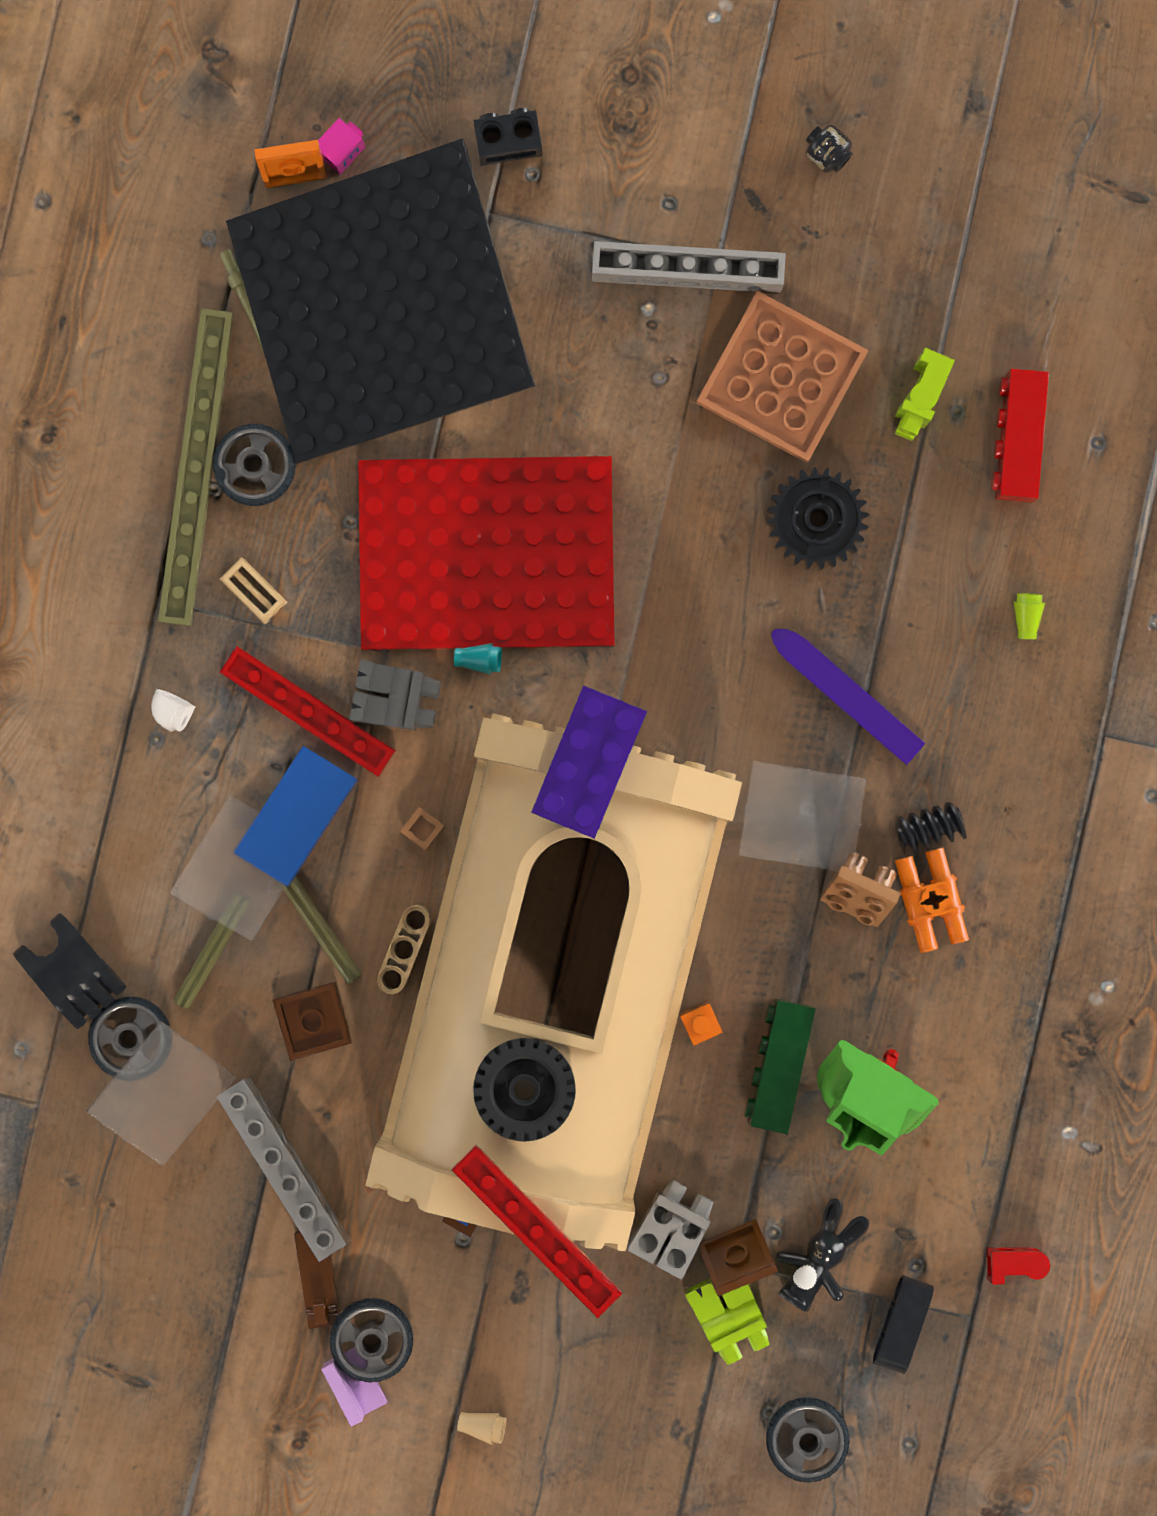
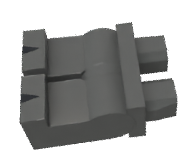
[349,659,441,731]

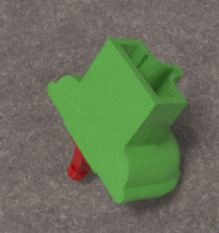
[816,1040,939,1156]

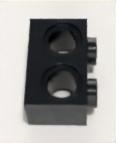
[473,108,543,166]

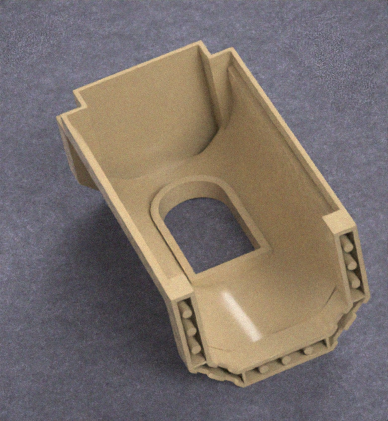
[365,713,742,1251]

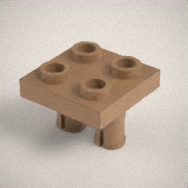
[820,852,901,927]

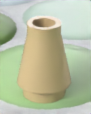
[457,1412,507,1445]

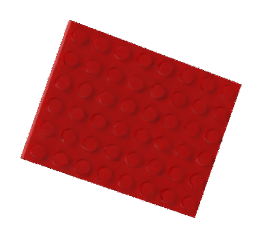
[358,456,615,651]

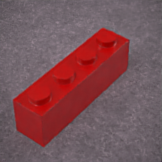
[991,368,1049,503]

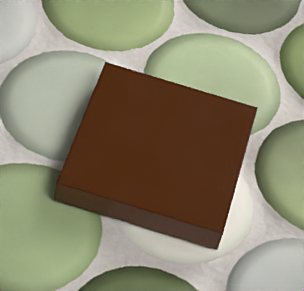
[273,982,352,1061]
[698,1219,778,1296]

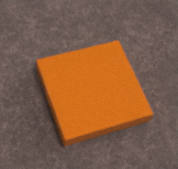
[254,140,328,188]

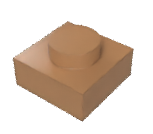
[400,806,445,851]

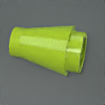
[1013,593,1045,639]

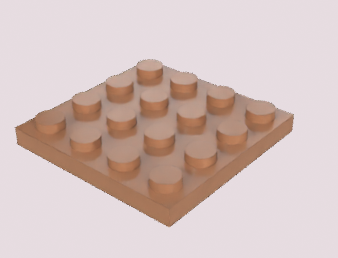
[696,290,869,463]

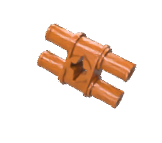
[895,847,969,953]

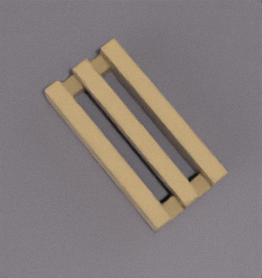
[220,557,288,625]

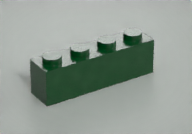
[744,998,816,1135]

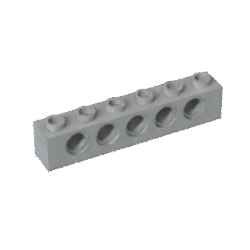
[592,241,786,293]
[217,1078,351,1262]

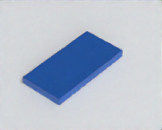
[233,746,358,887]

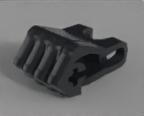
[13,913,127,1029]

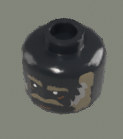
[806,125,853,173]

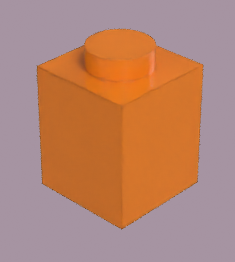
[679,1001,723,1046]

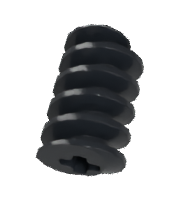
[895,802,967,855]

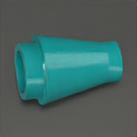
[454,643,502,675]

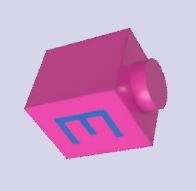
[318,118,365,175]

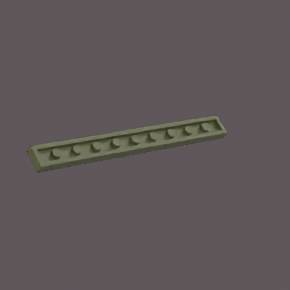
[158,308,234,627]

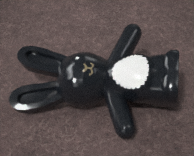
[776,1198,870,1312]

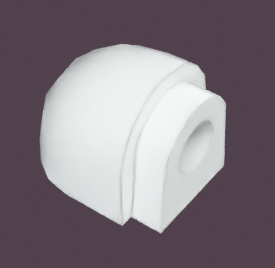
[151,689,196,732]

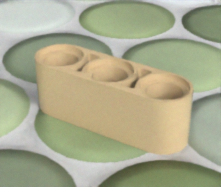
[377,905,432,994]

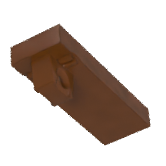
[294,1231,340,1329]

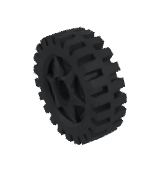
[473,1038,576,1142]

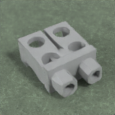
[627,1179,713,1280]

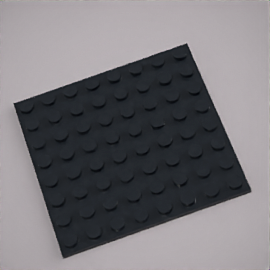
[226,138,536,464]

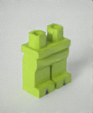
[895,348,955,441]
[684,1278,769,1365]

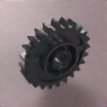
[766,467,869,570]

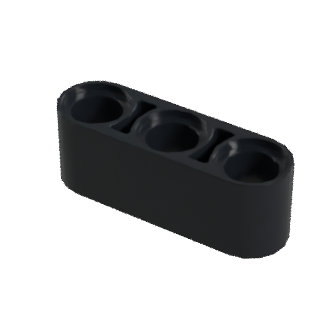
[873,1275,934,1374]

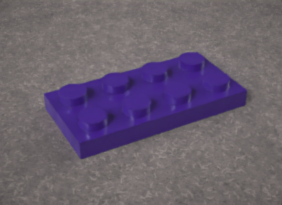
[531,685,647,839]

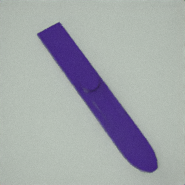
[771,629,925,765]

